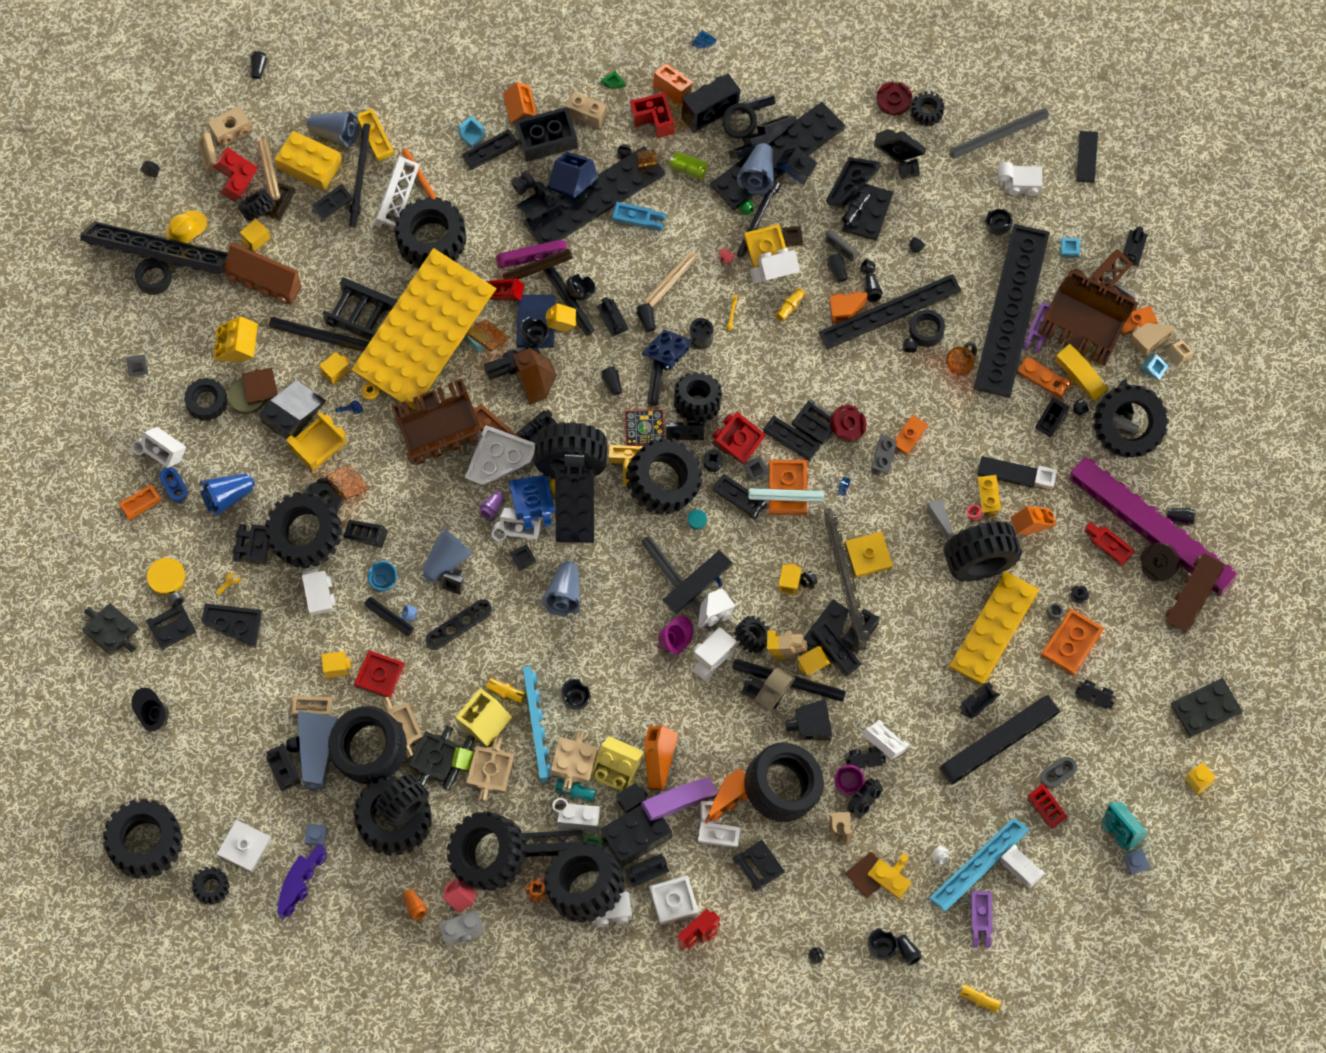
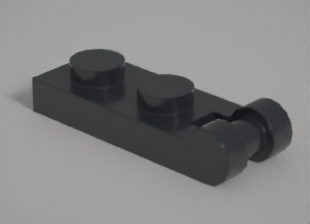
[713,474,767,519]

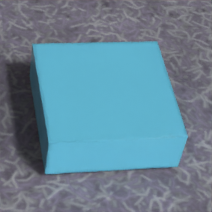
[1061,238,1080,258]

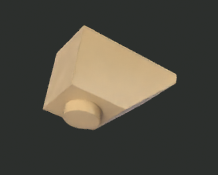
[1130,323,1175,357]

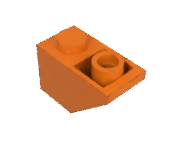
[829,292,867,324]
[1010,506,1057,535]

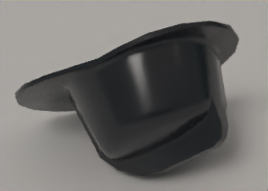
[131,687,169,732]

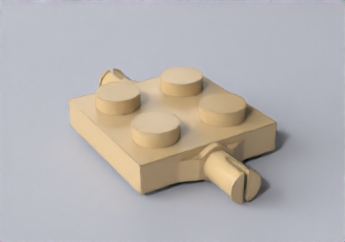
[375,697,423,759]
[550,730,597,792]
[466,737,515,802]

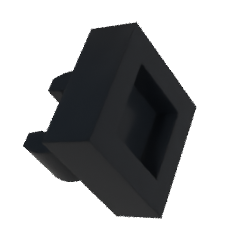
[442,568,464,595]

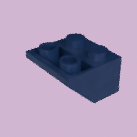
[547,152,598,198]

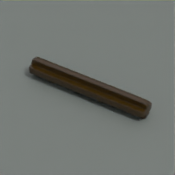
[503,249,573,280]

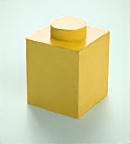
[239,219,270,252]
[546,304,576,332]
[319,352,350,385]
[778,563,802,595]
[798,646,831,675]
[321,651,351,678]
[1185,762,1216,795]

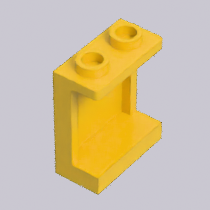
[286,412,347,472]

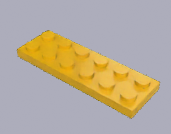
[949,571,1040,685]

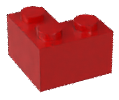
[630,92,675,138]
[213,147,258,202]

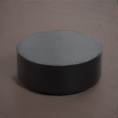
[141,161,160,177]

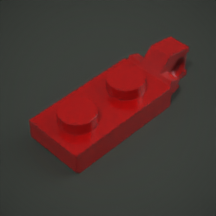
[1084,522,1135,567]

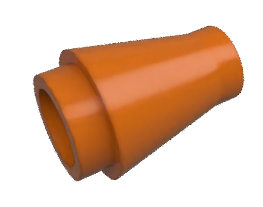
[403,889,427,920]

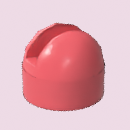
[719,248,735,264]
[966,505,983,522]

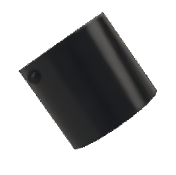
[689,318,714,350]

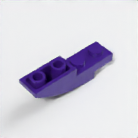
[277,844,327,920]

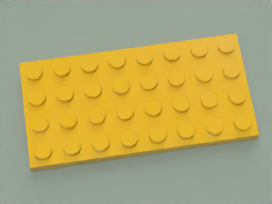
[351,248,496,411]

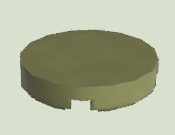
[228,379,265,414]

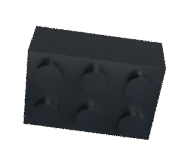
[681,73,740,133]
[514,107,578,162]
[600,805,673,868]

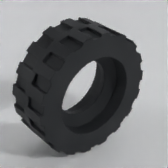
[184,378,228,421]

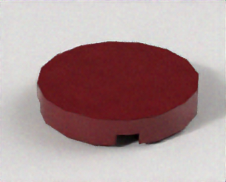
[876,82,912,115]
[830,404,867,442]

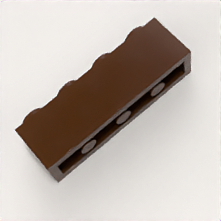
[1165,553,1226,634]

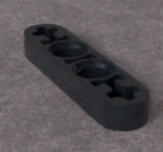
[426,599,492,650]

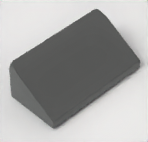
[825,230,860,262]

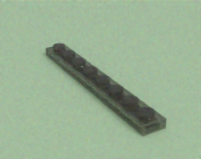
[824,508,869,651]

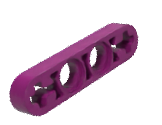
[496,240,567,268]

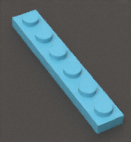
[523,666,552,784]
[929,818,1029,912]

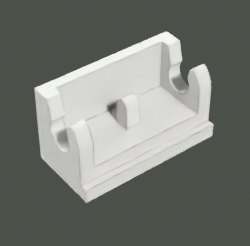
[1000,845,1045,889]

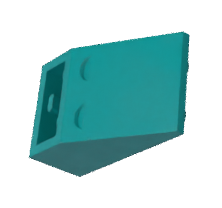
[1102,802,1148,852]

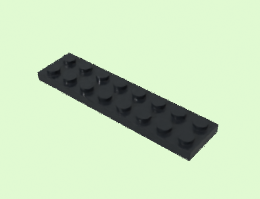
[710,101,846,211]
[524,146,665,244]
[80,221,228,274]

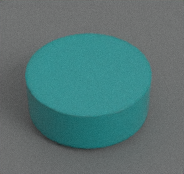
[688,510,707,530]

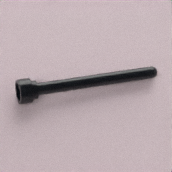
[737,180,781,257]

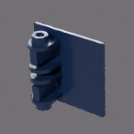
[641,329,692,371]

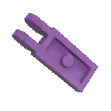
[1023,302,1052,353]
[971,891,992,948]

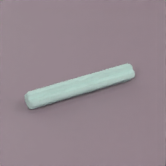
[748,488,824,502]

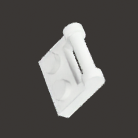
[862,720,910,759]

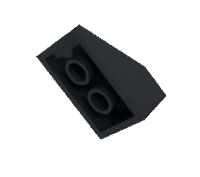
[259,380,326,439]

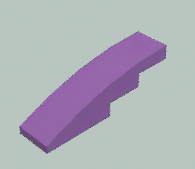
[641,777,718,820]

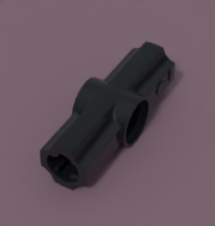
[484,345,540,380]

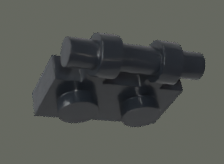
[232,524,269,564]

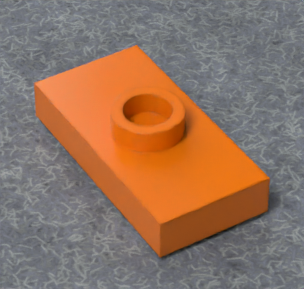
[1121,306,1158,336]
[894,415,928,455]
[119,484,162,521]

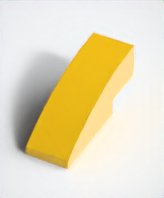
[1055,344,1108,402]

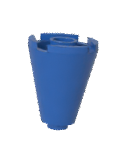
[199,473,255,516]

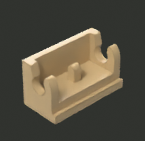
[829,812,851,845]

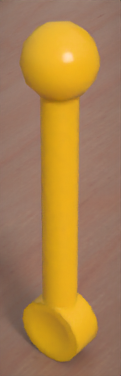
[726,295,738,331]

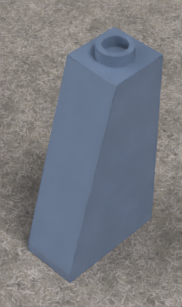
[298,711,338,791]

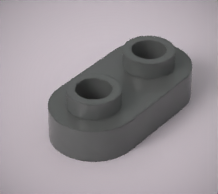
[1040,757,1077,789]

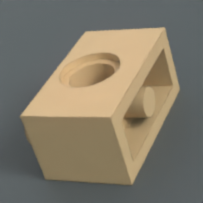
[566,92,607,129]
[208,106,252,146]

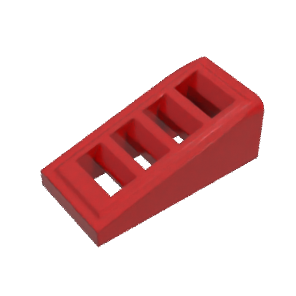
[487,278,524,301]
[1027,784,1068,829]

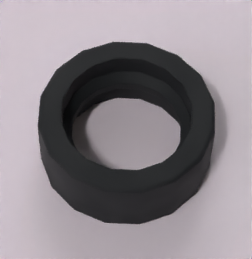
[723,103,757,139]
[134,258,172,295]
[909,310,945,347]

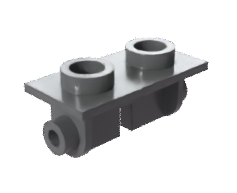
[871,433,897,475]

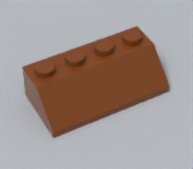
[224,243,302,305]

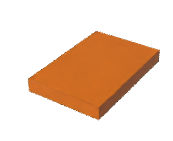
[769,460,807,515]
[1040,608,1104,676]

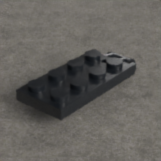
[555,453,594,543]

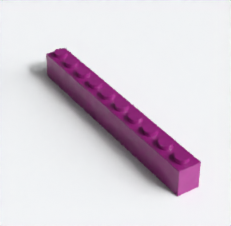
[1069,457,1237,596]

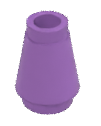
[479,491,504,520]

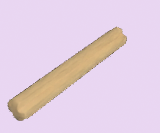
[258,139,280,201]
[644,251,697,307]

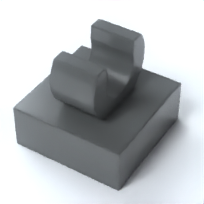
[126,354,149,376]

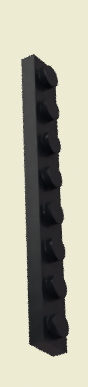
[819,274,961,350]

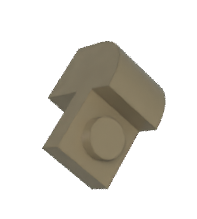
[754,667,795,711]

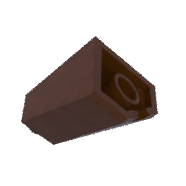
[513,348,557,405]

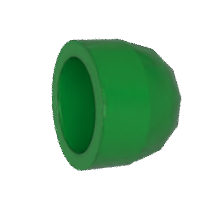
[737,199,754,215]

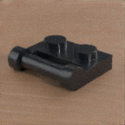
[791,399,833,446]
[146,602,196,650]
[732,840,785,892]

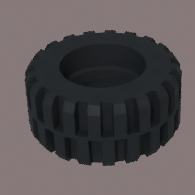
[394,197,466,269]
[1093,385,1169,457]
[534,422,608,480]
[626,438,703,515]
[265,491,342,568]
[943,521,1022,582]
[354,775,432,856]
[103,799,183,879]
[447,811,527,891]
[544,842,625,923]

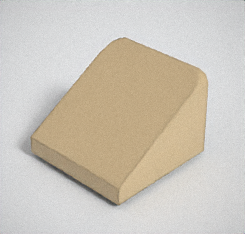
[1165,340,1194,366]

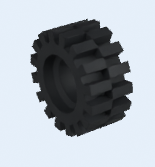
[911,91,944,126]
[238,189,274,221]
[734,615,770,654]
[192,866,230,905]

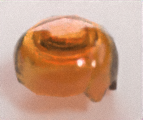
[946,346,975,376]

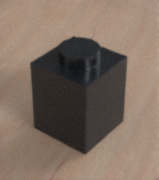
[616,783,648,814]

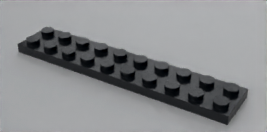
[973,224,1050,398]

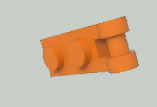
[1017,356,1072,399]

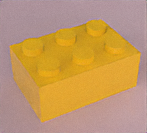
[275,131,343,191]

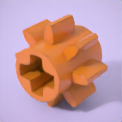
[525,878,546,904]

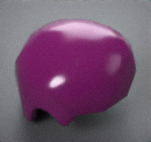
[834,764,865,794]

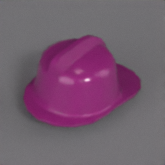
[656,615,694,655]

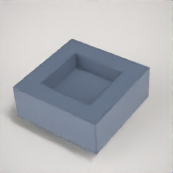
[304,824,327,846]
[1123,849,1150,875]

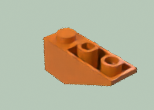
[644,725,678,790]
[705,768,748,824]

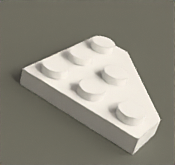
[465,425,535,486]

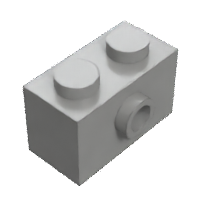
[439,910,485,948]

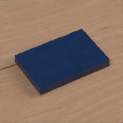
[516,295,556,348]

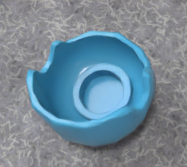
[367,561,397,592]

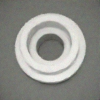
[930,846,950,865]

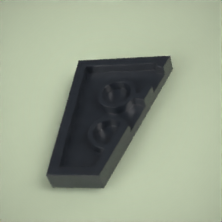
[826,157,882,208]
[804,599,849,667]
[201,603,263,648]

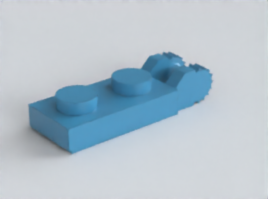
[612,202,666,231]

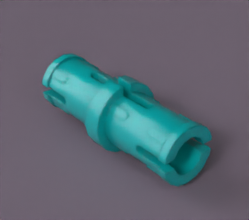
[555,779,596,802]

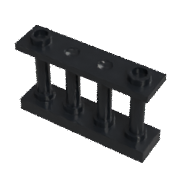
[322,277,398,341]

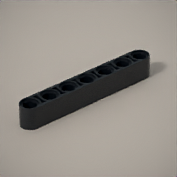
[939,695,1060,785]

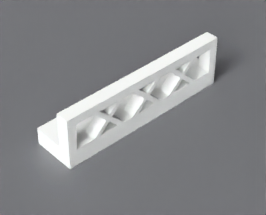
[374,156,420,228]

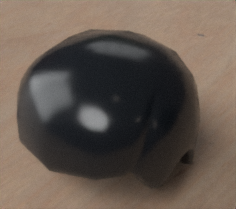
[984,209,1013,235]
[566,273,596,301]
[520,317,550,345]
[561,679,591,710]
[868,928,898,960]

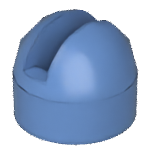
[402,605,418,621]

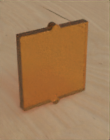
[466,319,510,352]
[326,464,370,500]

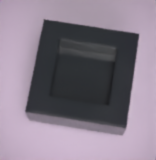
[510,544,536,571]

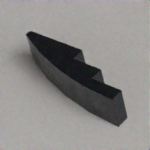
[729,115,797,159]

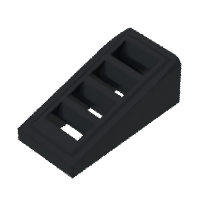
[343,520,388,548]

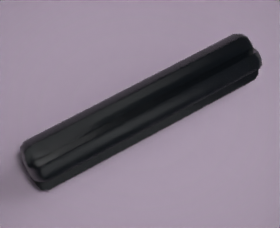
[647,360,663,406]
[364,597,414,636]

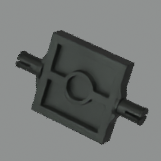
[82,603,138,656]
[408,725,461,786]

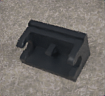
[312,184,353,222]
[842,609,880,654]
[266,743,301,792]

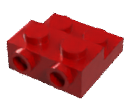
[711,411,766,465]
[677,908,721,951]

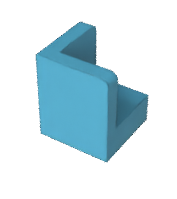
[458,116,485,148]

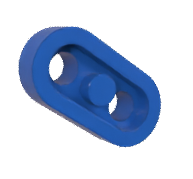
[159,467,188,503]

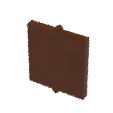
[242,367,278,404]
[845,851,881,898]

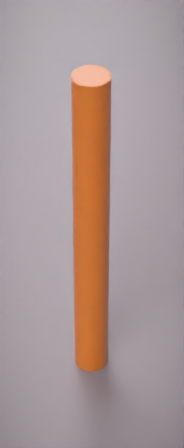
[402,149,437,199]

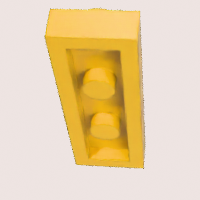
[357,108,395,161]

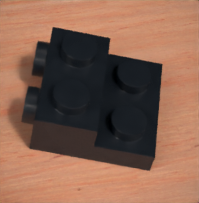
[874,129,926,162]

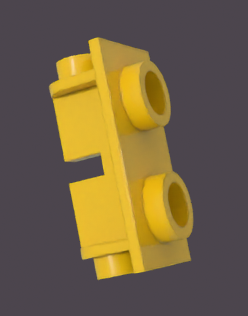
[977,475,1001,516]

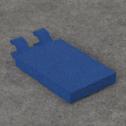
[509,474,555,530]

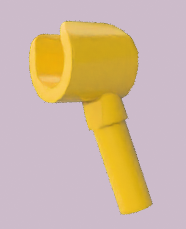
[216,573,241,595]

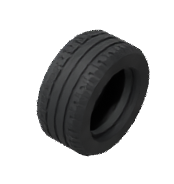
[328,706,407,785]
[744,742,824,822]

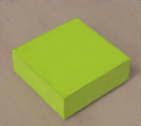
[451,747,474,771]

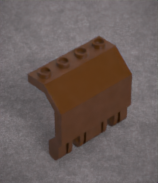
[1037,269,1139,366]
[392,378,483,465]

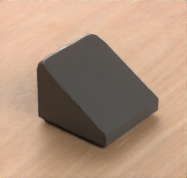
[744,454,770,482]

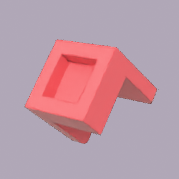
[443,878,476,912]

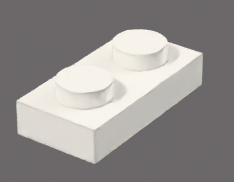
[698,822,740,849]

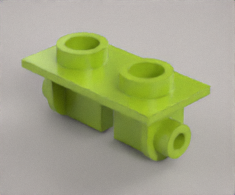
[669,151,709,180]

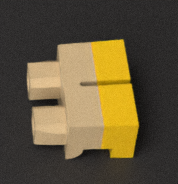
[767,630,807,660]

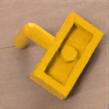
[608,445,642,485]
[867,854,912,899]

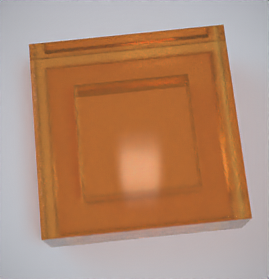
[637,149,657,167]

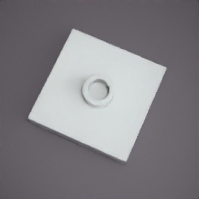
[217,820,272,873]
[649,875,699,925]

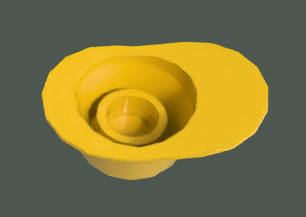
[166,210,207,243]

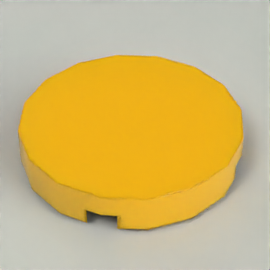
[147,558,186,595]

